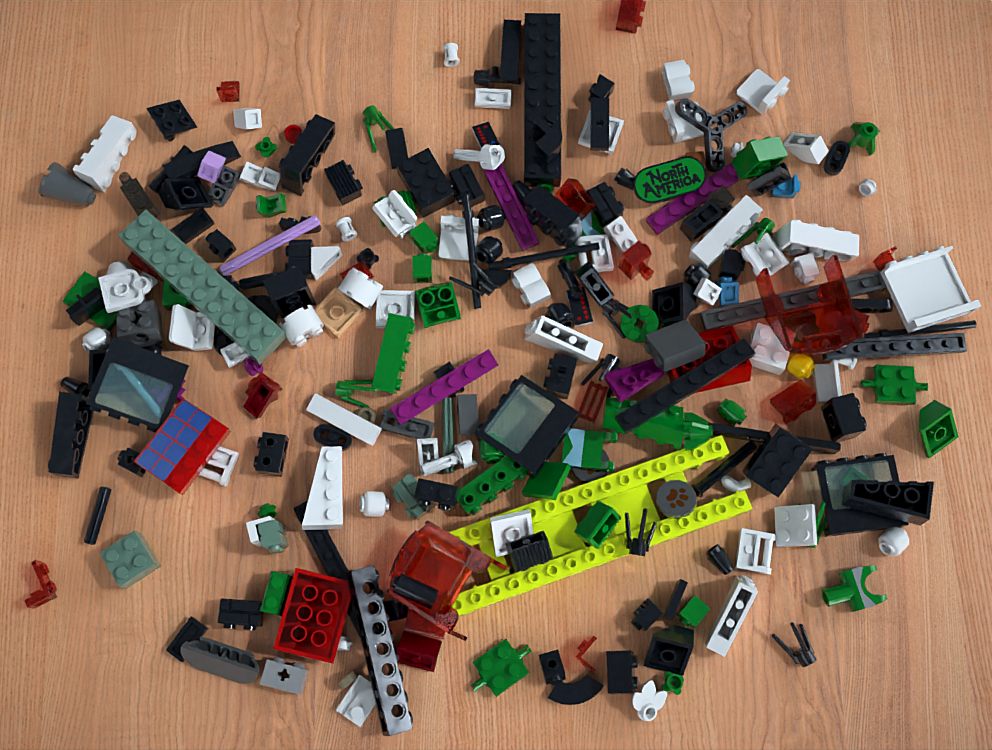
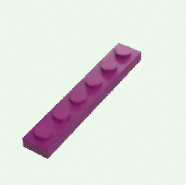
[479,152,539,252]
[646,162,740,235]
[390,349,499,425]

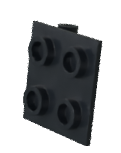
[147,100,197,142]

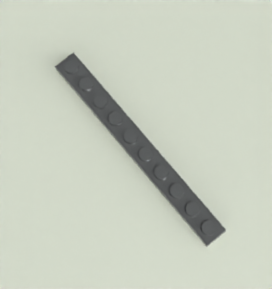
[700,270,887,331]

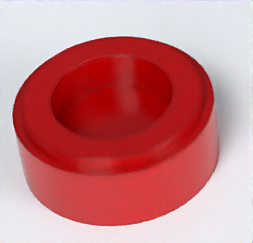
[284,125,303,144]

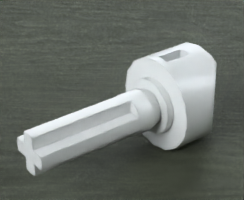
[453,144,505,170]
[421,440,477,476]

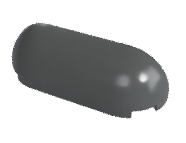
[181,637,260,684]

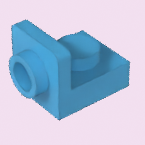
[771,174,801,198]
[715,276,739,306]

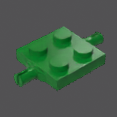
[861,364,928,405]
[470,639,532,697]

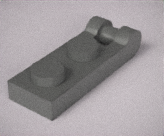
[378,409,435,439]

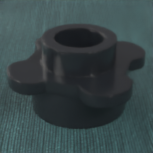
[357,248,379,270]

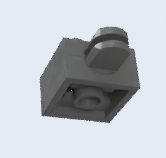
[116,296,163,348]

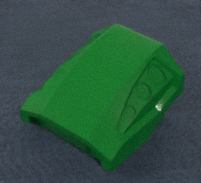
[415,281,461,328]

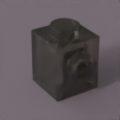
[706,185,735,214]

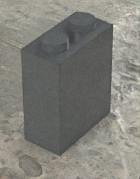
[644,319,705,373]

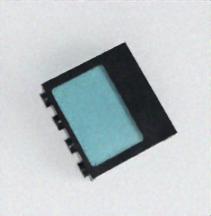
[86,337,189,433]
[476,375,579,479]
[812,453,909,537]

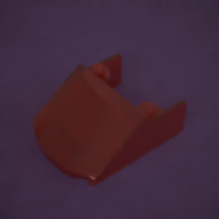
[755,255,862,355]
[387,521,507,641]

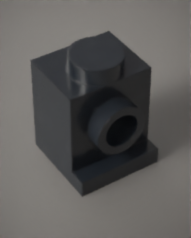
[588,74,615,103]
[206,229,237,262]
[117,448,146,477]
[631,598,663,631]

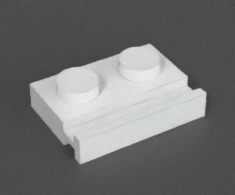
[336,675,376,727]

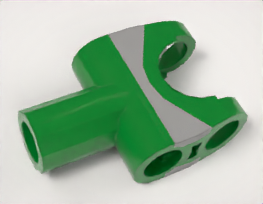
[822,565,887,612]

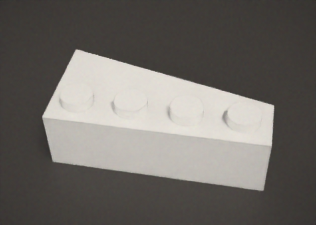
[72,115,137,193]
[689,195,763,269]
[773,220,859,262]
[302,446,343,530]

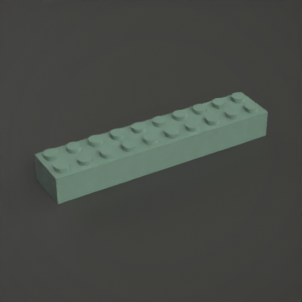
[118,210,286,365]

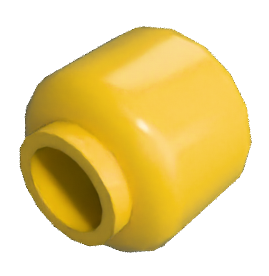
[786,351,816,379]

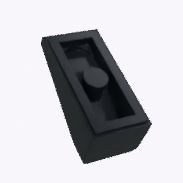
[385,128,408,169]

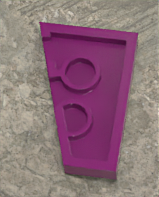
[604,359,665,403]

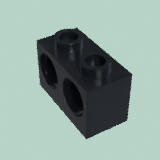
[680,199,723,242]

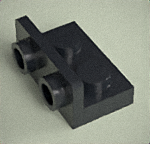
[747,162,791,196]

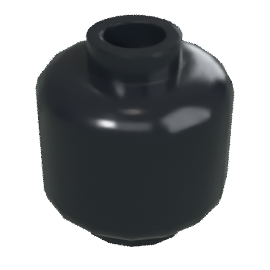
[477,205,506,231]
[475,236,503,264]
[683,263,711,288]
[545,303,574,328]

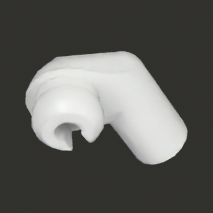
[721,475,751,493]

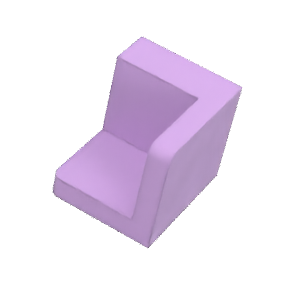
[197,151,226,183]

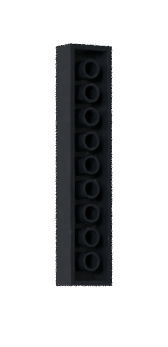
[524,13,561,187]

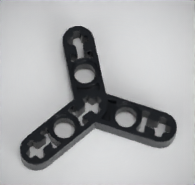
[675,98,747,172]

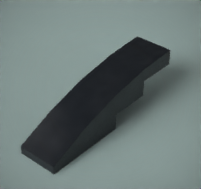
[500,19,521,83]
[162,141,241,178]

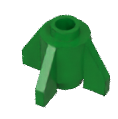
[848,122,880,156]
[684,412,713,450]

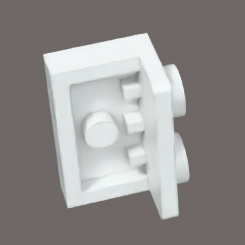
[372,190,417,237]

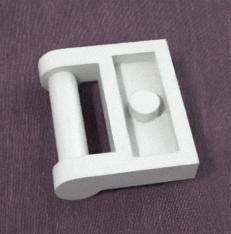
[575,234,614,272]
[199,447,239,486]
[735,528,776,575]

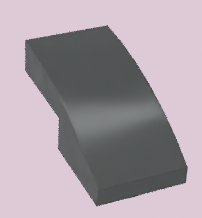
[208,165,242,206]
[457,394,479,435]

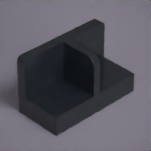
[66,287,105,326]

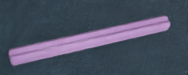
[220,215,320,276]

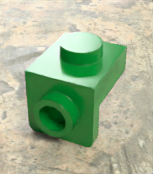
[256,193,286,218]

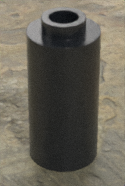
[391,573,439,609]

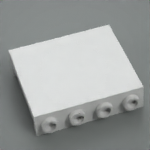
[880,246,981,333]

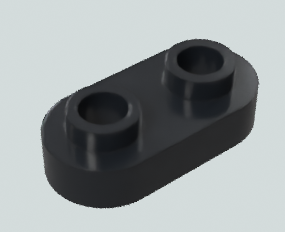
[823,141,850,176]
[313,424,352,451]

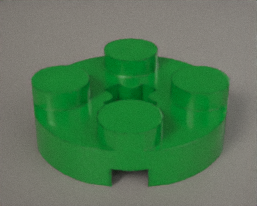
[620,305,659,343]

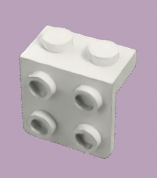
[736,69,790,115]
[662,100,704,143]
[438,214,479,261]
[741,233,789,279]
[169,304,215,351]

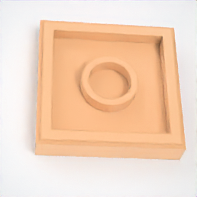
[314,287,364,339]

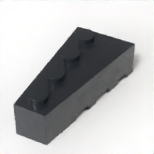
[279,114,335,196]
[48,391,94,479]
[842,480,934,526]

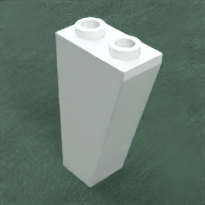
[524,316,603,364]
[705,575,758,657]

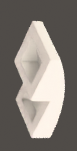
[239,162,281,191]

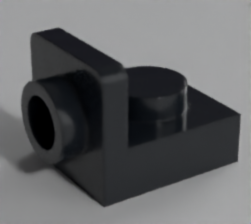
[383,597,409,622]

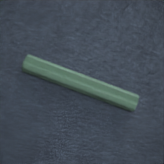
[442,397,454,474]

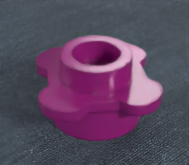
[244,357,263,376]

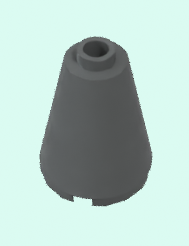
[39,162,96,206]

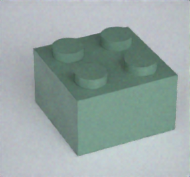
[99,530,161,589]

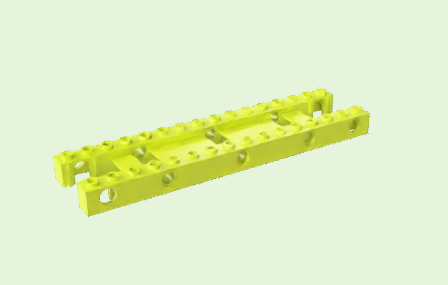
[425,435,753,619]

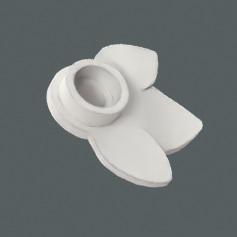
[632,680,667,721]

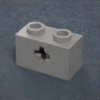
[260,657,309,695]

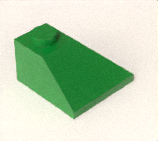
[919,400,959,459]

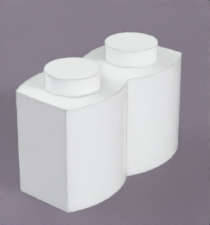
[662,60,695,101]
[511,263,551,308]

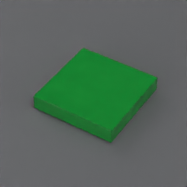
[522,462,571,500]

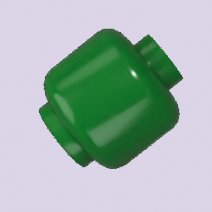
[478,434,505,464]

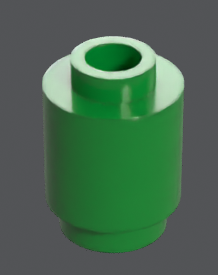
[717,398,747,426]

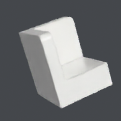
[233,108,262,129]

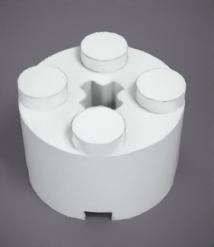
[338,267,384,309]
[279,305,324,347]

